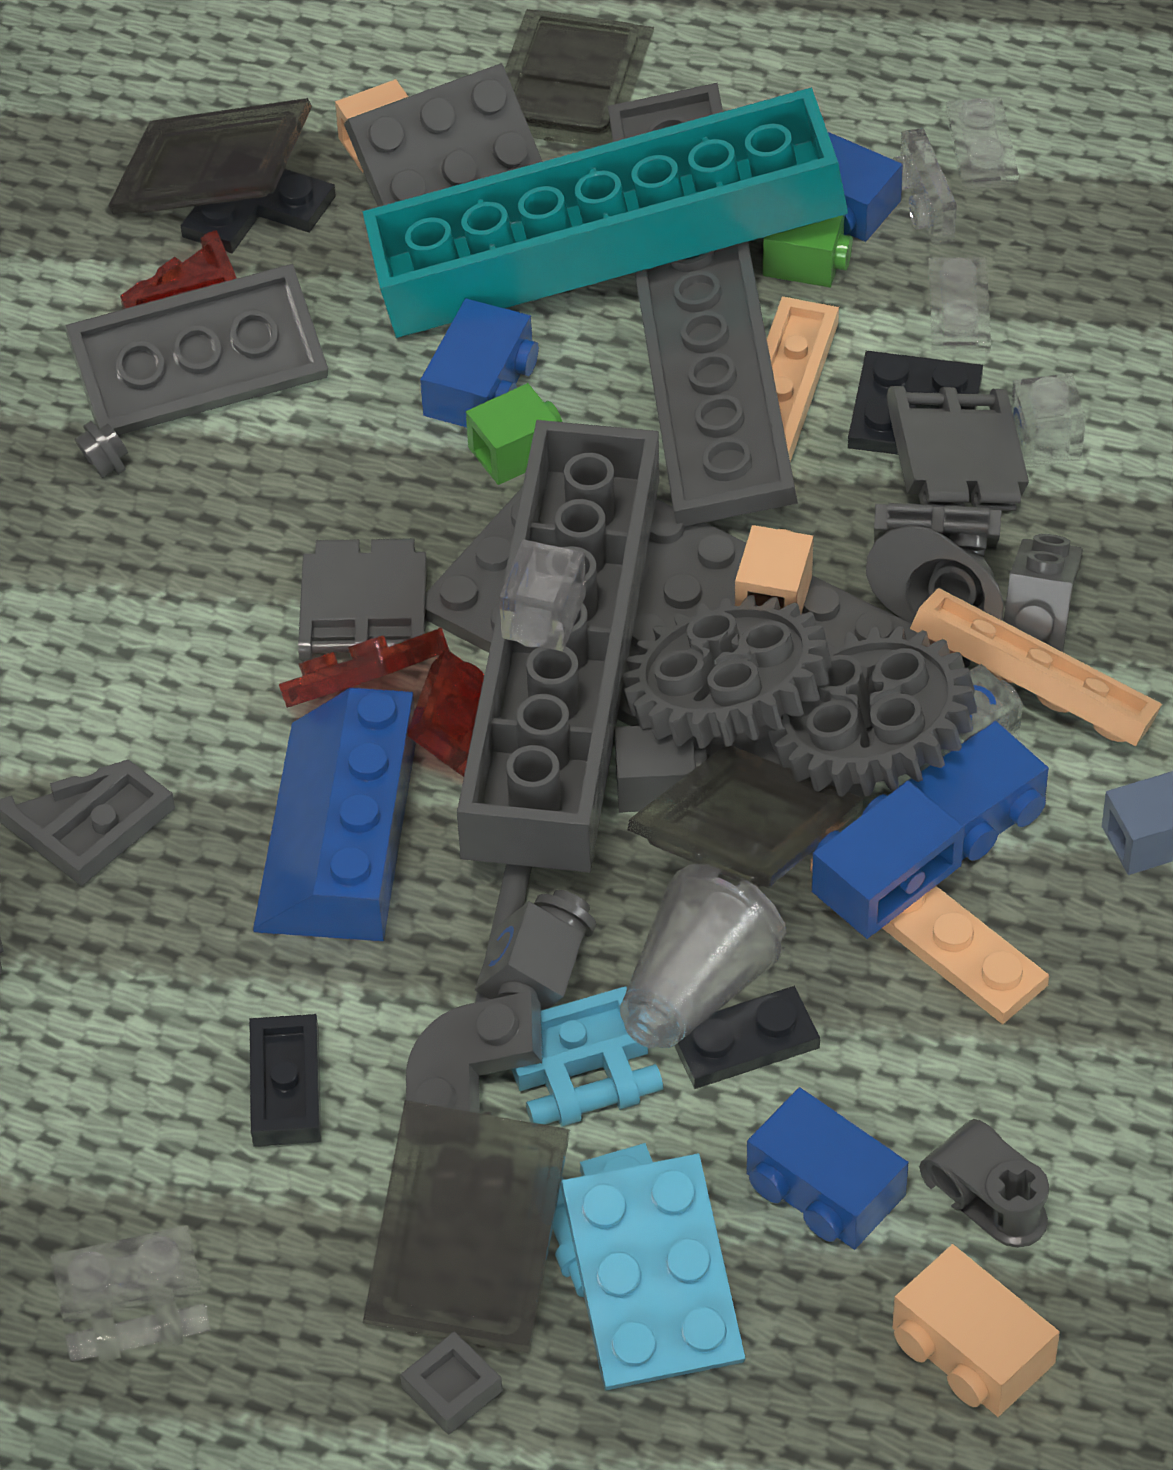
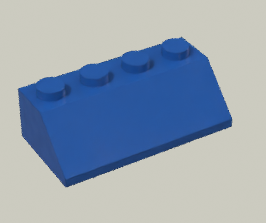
[253,688,417,941]

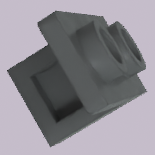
[1003,534,1083,652]

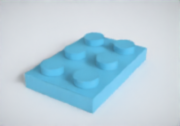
[561,1153,746,1391]

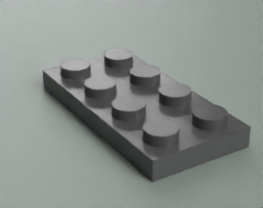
[66,264,328,435]

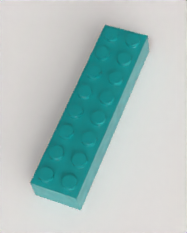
[362,87,848,338]

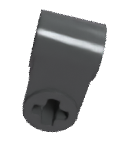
[919,1119,1049,1248]

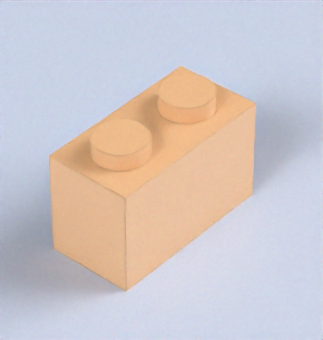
[892,1244,1060,1417]

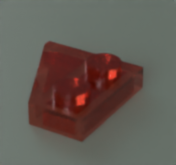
[279,627,450,708]
[407,648,484,777]

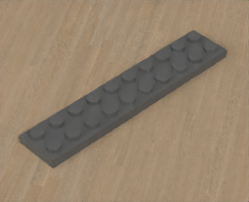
[608,83,798,527]

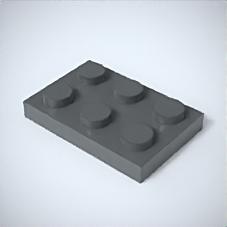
[344,63,543,207]

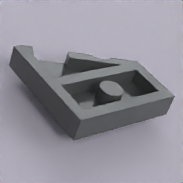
[0,759,175,886]

